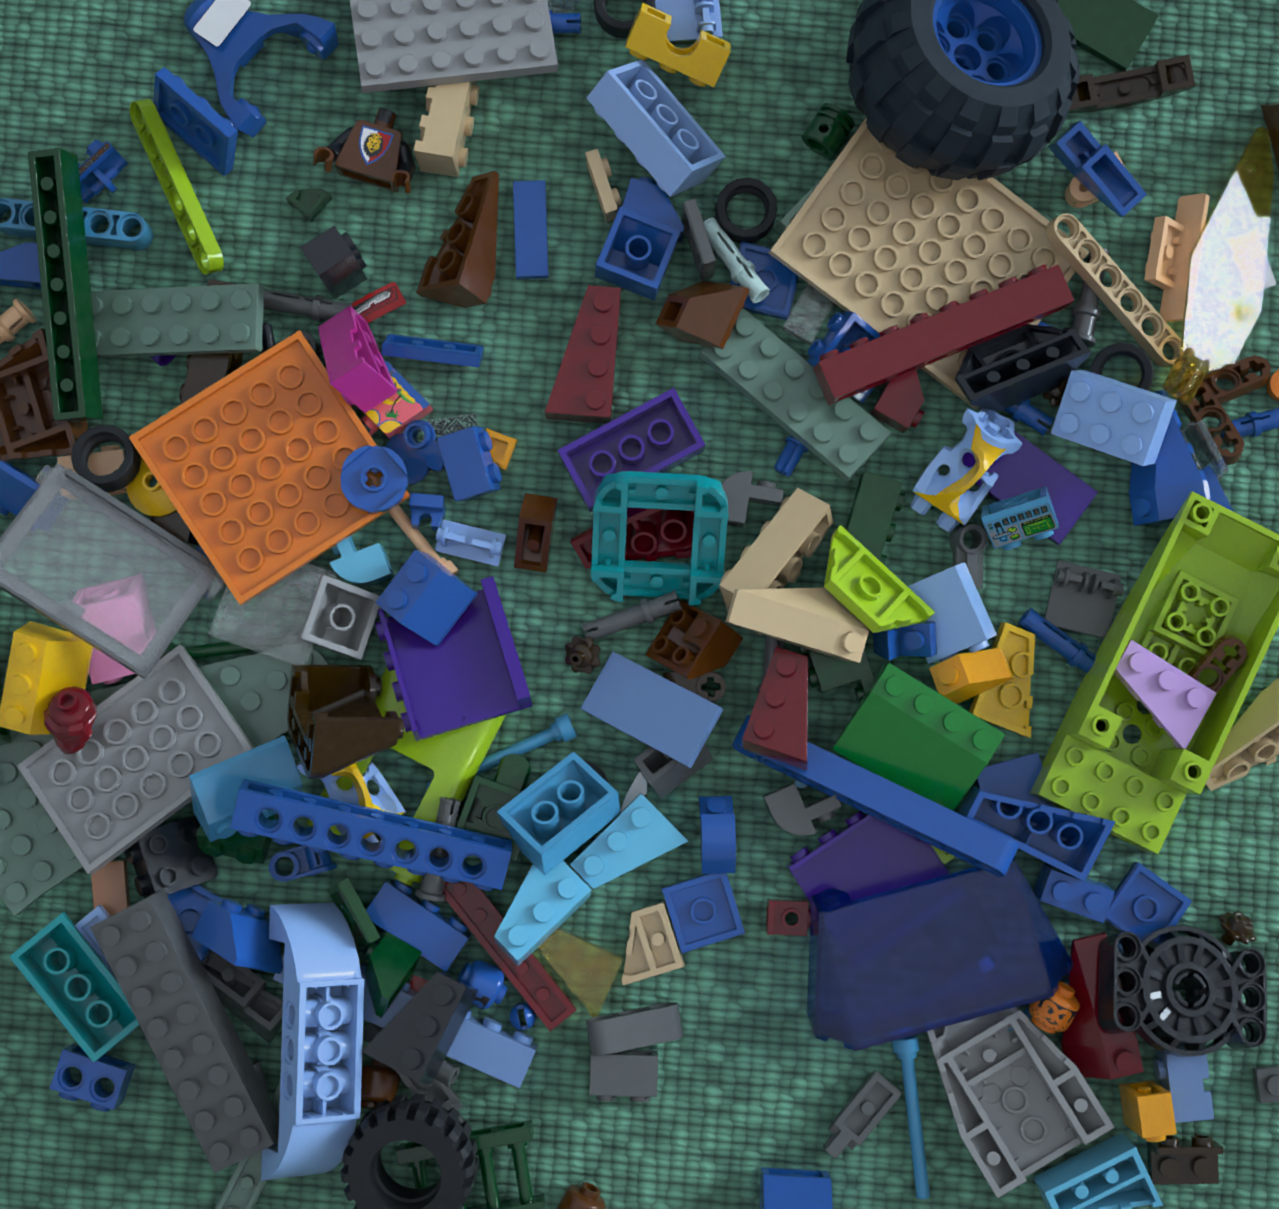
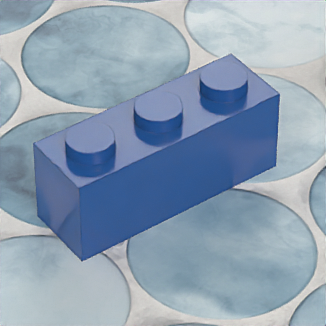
[366,879,471,972]

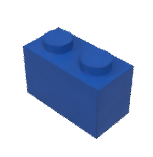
[437,426,502,501]
[1033,863,1115,923]

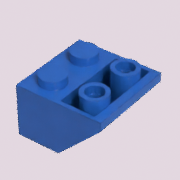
[759,1167,833,1209]

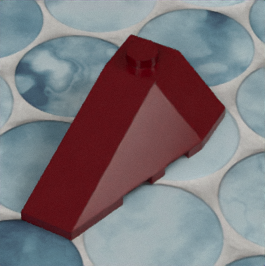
[1060,932,1144,1080]

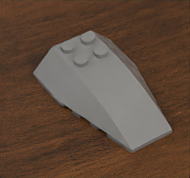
[917,964,1114,1198]

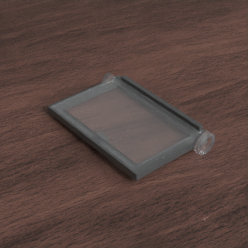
[0,463,225,679]

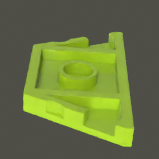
[824,525,935,633]

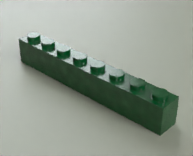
[28,148,103,422]

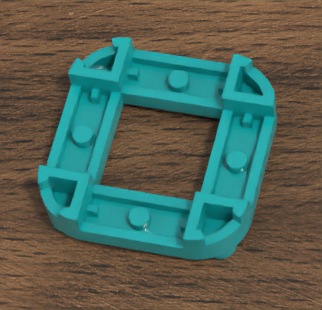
[591,471,729,605]

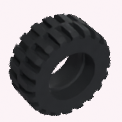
[341,1093,479,1209]

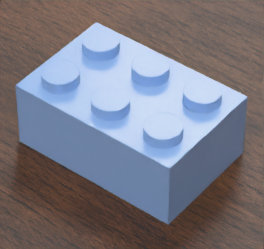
[1051,370,1177,466]

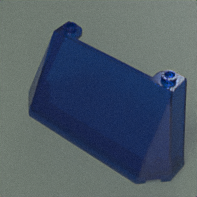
[807,859,1073,1051]

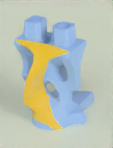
[910,408,1022,532]
[296,762,406,843]

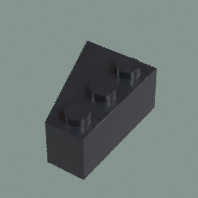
[300,226,367,299]

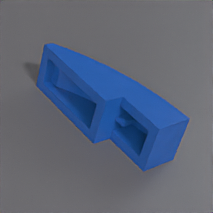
[1048,121,1147,217]

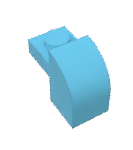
[329,536,395,586]

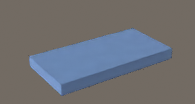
[580,651,724,768]

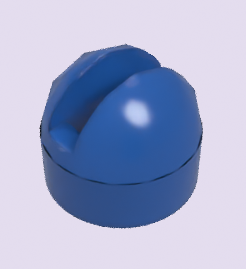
[509,1002,536,1030]

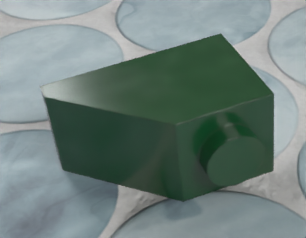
[364,932,422,1018]

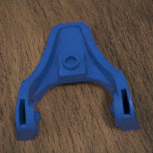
[184,0,339,138]

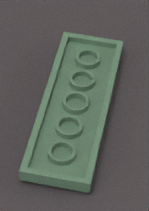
[91,283,264,358]
[699,308,891,482]

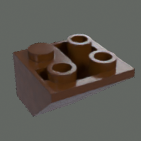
[655,281,750,349]
[645,600,743,680]

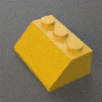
[0,621,93,735]

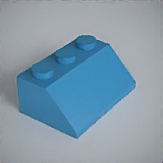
[189,736,303,842]
[497,751,620,875]

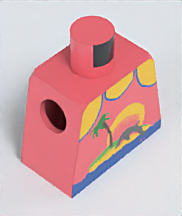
[360,361,433,439]

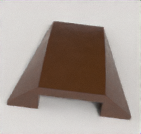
[0,328,88,461]

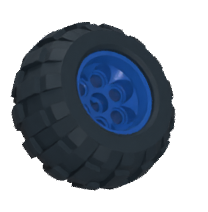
[846,0,1080,180]

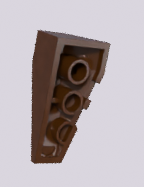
[416,171,499,308]

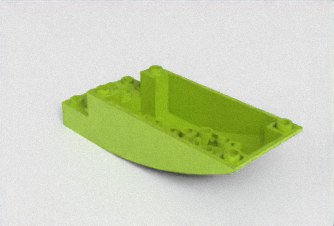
[1030,491,1279,854]

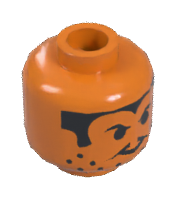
[1029,981,1080,1034]

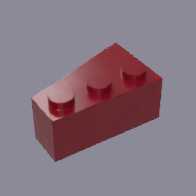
[742,647,808,770]

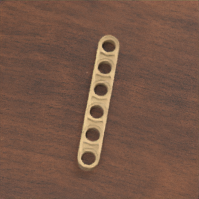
[1046,213,1186,367]

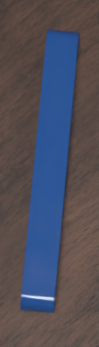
[732,715,1019,877]

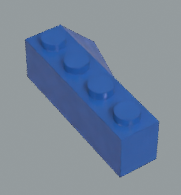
[958,786,1115,882]

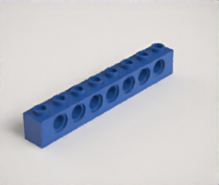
[230,779,512,891]

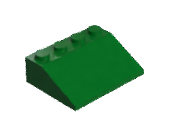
[832,663,1005,811]

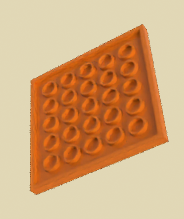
[129,330,410,606]

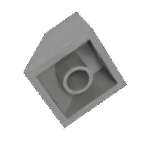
[299,574,380,660]

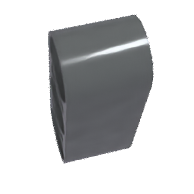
[586,1002,683,1056]

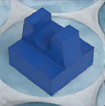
[409,493,446,531]

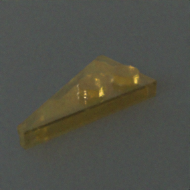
[539,928,624,1018]

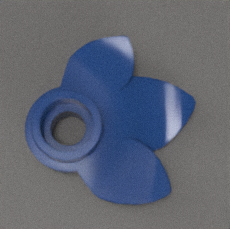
[386,420,444,485]

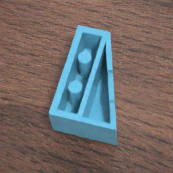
[570,793,688,889]

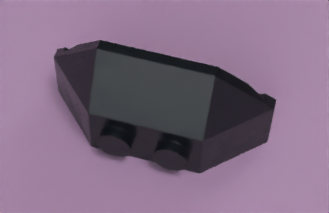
[955,325,1091,412]

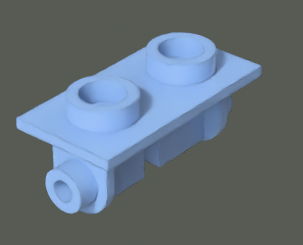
[435,519,506,566]

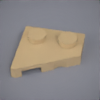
[621,901,685,985]

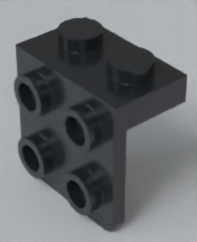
[124,816,218,899]

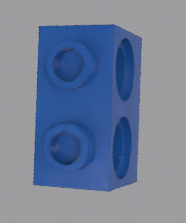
[49,1044,136,1112]

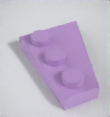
[1114,640,1216,749]

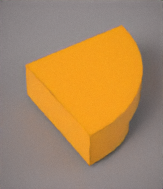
[486,428,518,471]

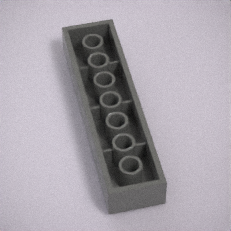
[90,889,279,1173]

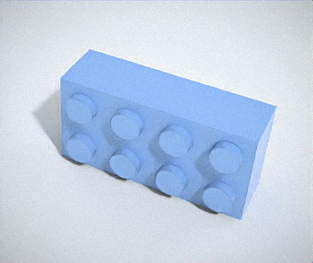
[586,60,726,197]

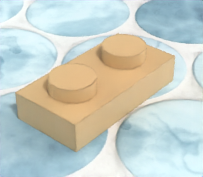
[585,149,622,222]

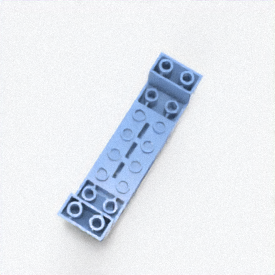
[261,902,364,1181]

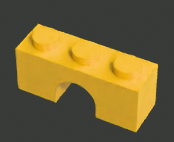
[625,3,731,87]

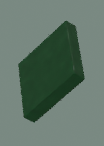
[328,878,381,947]

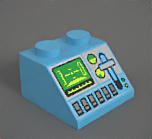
[981,486,1059,550]

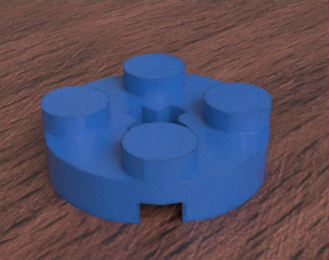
[340,445,408,514]

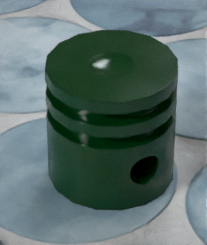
[802,103,855,159]

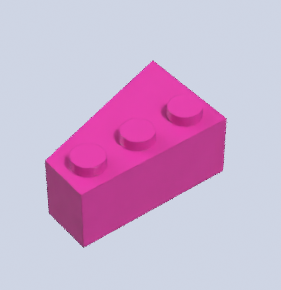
[318,306,397,413]

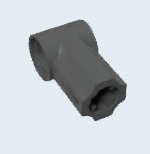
[949,524,988,589]

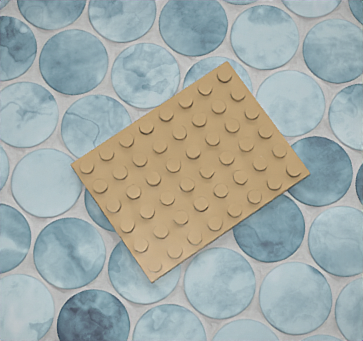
[768,118,1089,409]

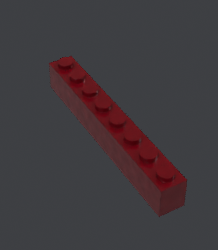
[813,265,1075,405]

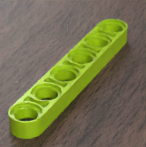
[130,99,224,275]

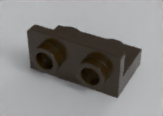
[1147,1135,1223,1184]

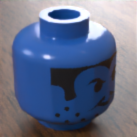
[457,959,508,1010]

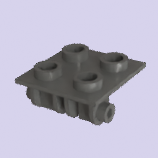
[1045,560,1124,638]

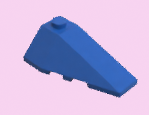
[1129,390,1210,526]

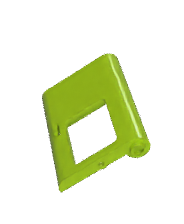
[306,666,506,886]

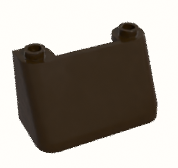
[287,665,404,779]

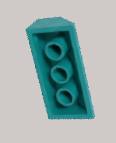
[9,912,140,1063]

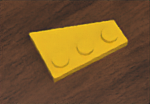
[969,622,1035,738]

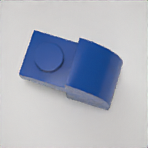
[699,796,736,874]

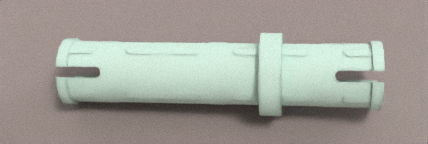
[703,218,770,303]

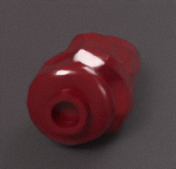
[44,686,97,754]

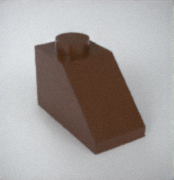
[514,493,558,573]

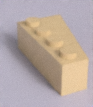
[413,81,480,177]
[719,488,833,635]

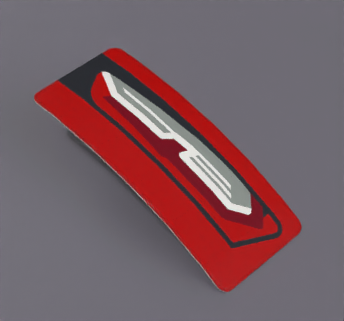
[352,282,406,323]

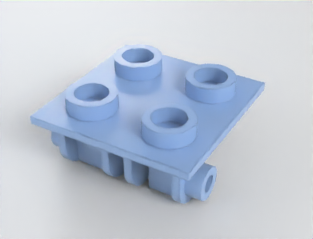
[655,0,723,42]

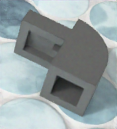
[722,471,784,527]
[762,783,841,836]

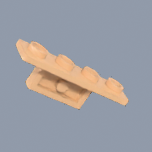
[1144,193,1210,322]

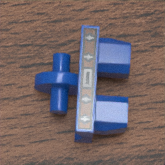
[78,140,128,203]

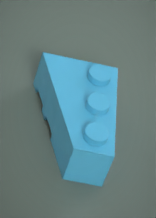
[494,861,592,966]
[1033,1132,1163,1209]

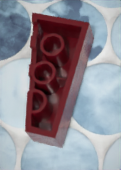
[545,285,621,424]

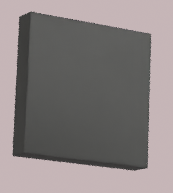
[682,198,716,281]

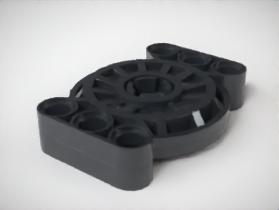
[1098,926,1267,1057]

